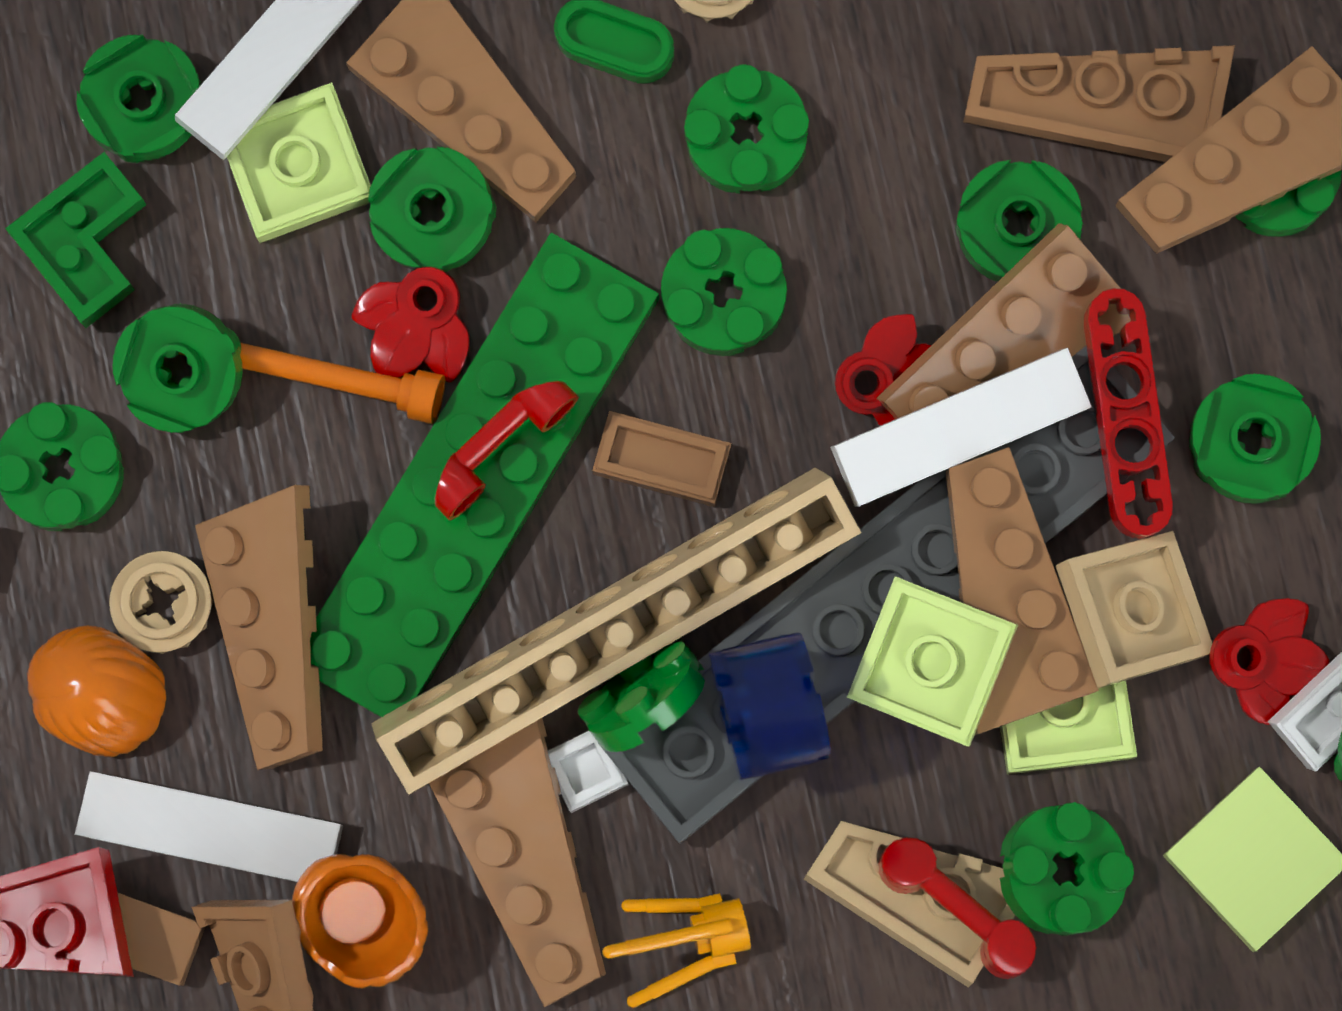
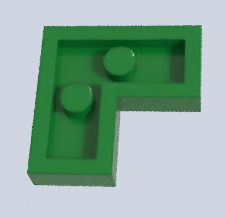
[5,152,147,328]

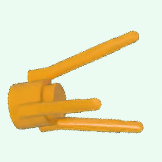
[602,893,751,1008]

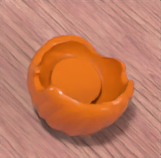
[27,625,167,757]
[292,854,428,988]

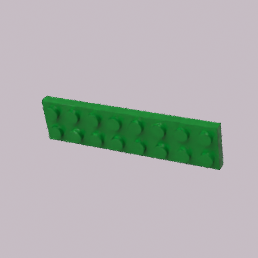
[310,232,659,718]

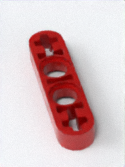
[1084,288,1173,539]

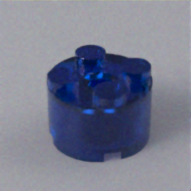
[709,632,831,780]

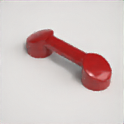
[435,381,579,521]
[878,838,1036,979]

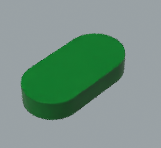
[554,0,674,84]

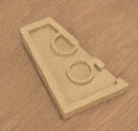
[804,821,1015,988]

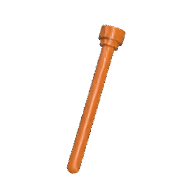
[178,343,445,424]

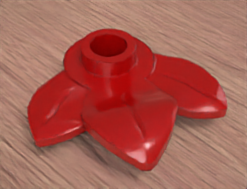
[351,267,470,382]
[835,314,931,426]
[1209,598,1330,725]

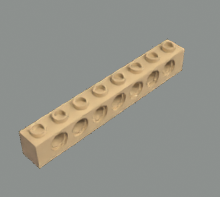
[371,467,861,794]

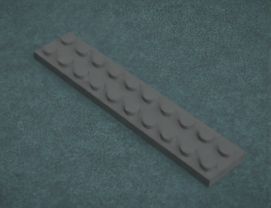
[598,346,1175,844]

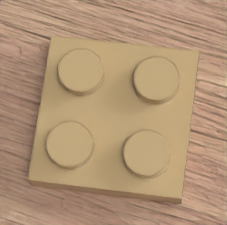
[1056,531,1212,688]

